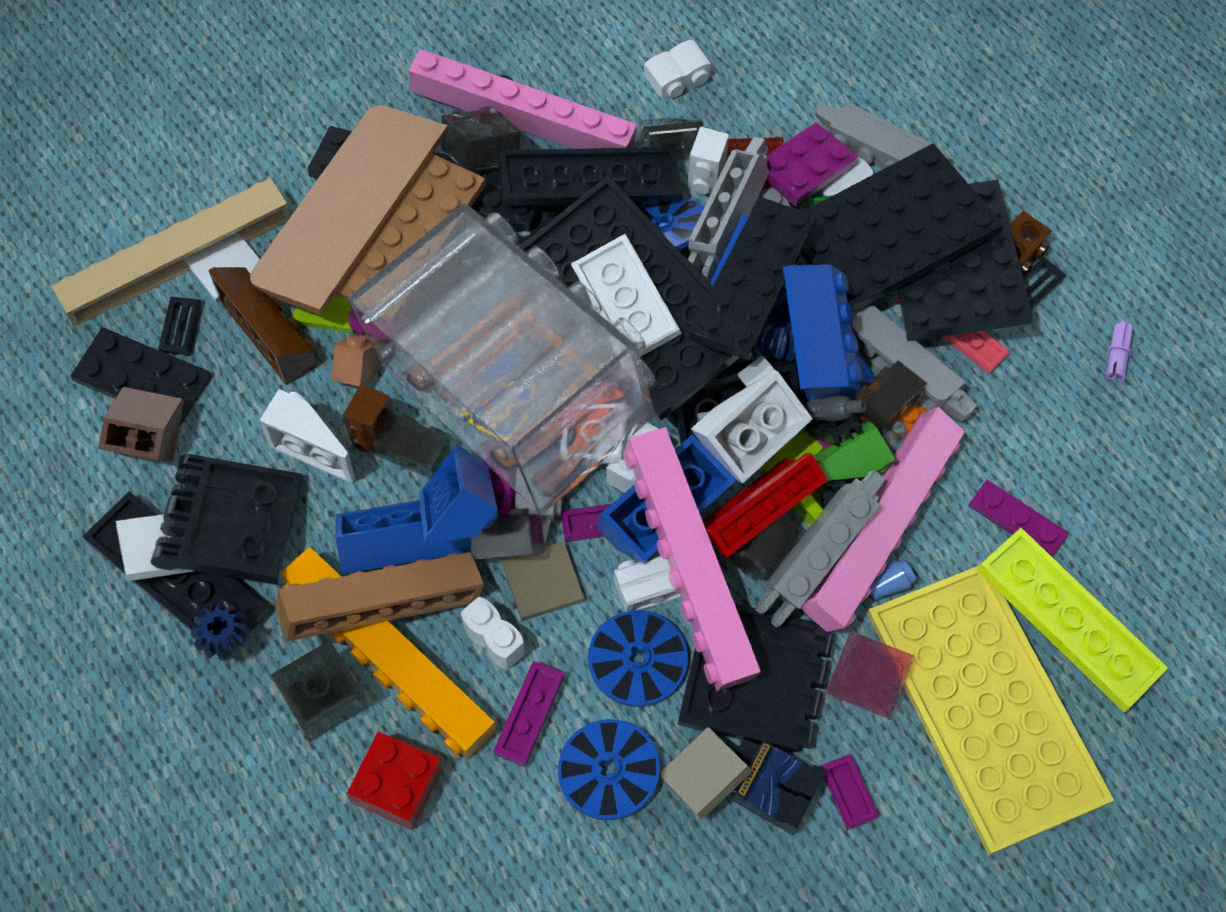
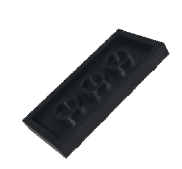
[70,327,211,426]

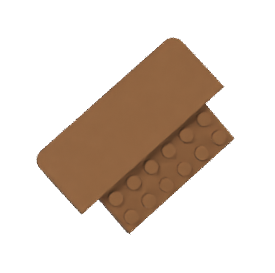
[250,105,486,324]

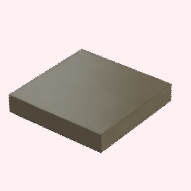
[502,541,584,621]
[660,727,752,820]

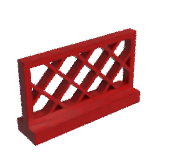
[702,453,828,558]

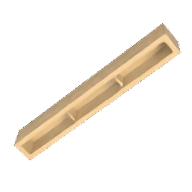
[51,178,291,327]

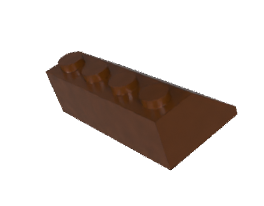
[208,267,317,386]

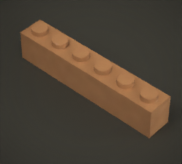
[275,552,484,641]

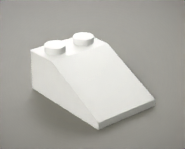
[691,370,812,483]
[260,389,356,484]

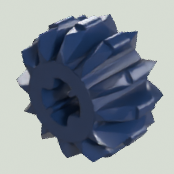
[757,320,796,361]
[191,602,250,661]

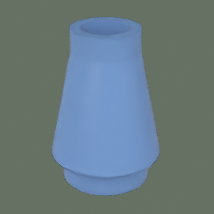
[870,559,916,601]

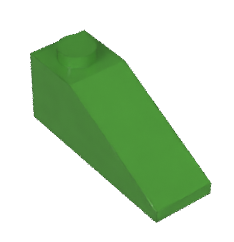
[813,421,896,481]

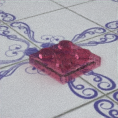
[825,631,915,720]

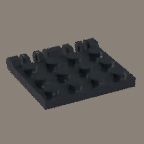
[150,454,302,585]

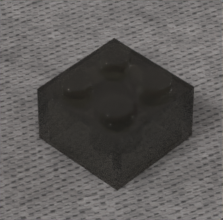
[441,106,521,171]
[270,640,368,742]

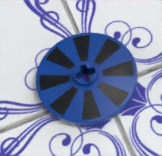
[643,197,704,250]
[588,610,688,707]
[558,719,660,821]

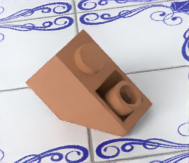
[332,330,389,387]

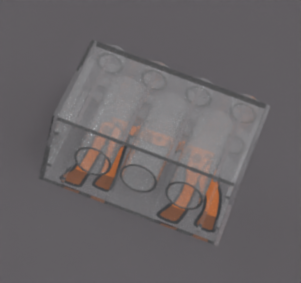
[348,202,655,516]

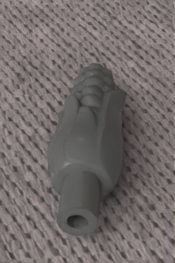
[802,395,866,421]

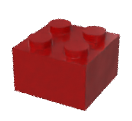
[346,731,443,831]

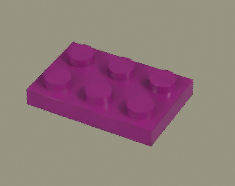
[766,122,858,207]

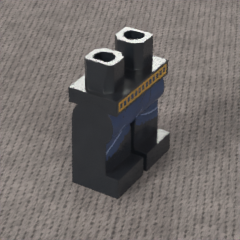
[730,739,826,836]

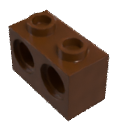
[1010,211,1052,276]
[343,384,396,454]

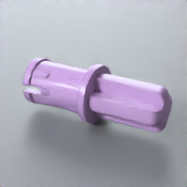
[1105,321,1133,382]

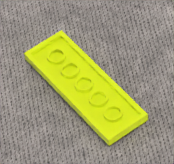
[976,528,1168,712]

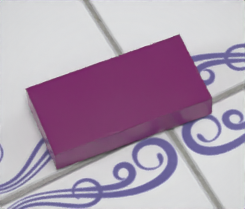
[819,754,880,831]

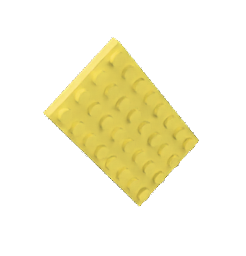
[867,565,1114,856]

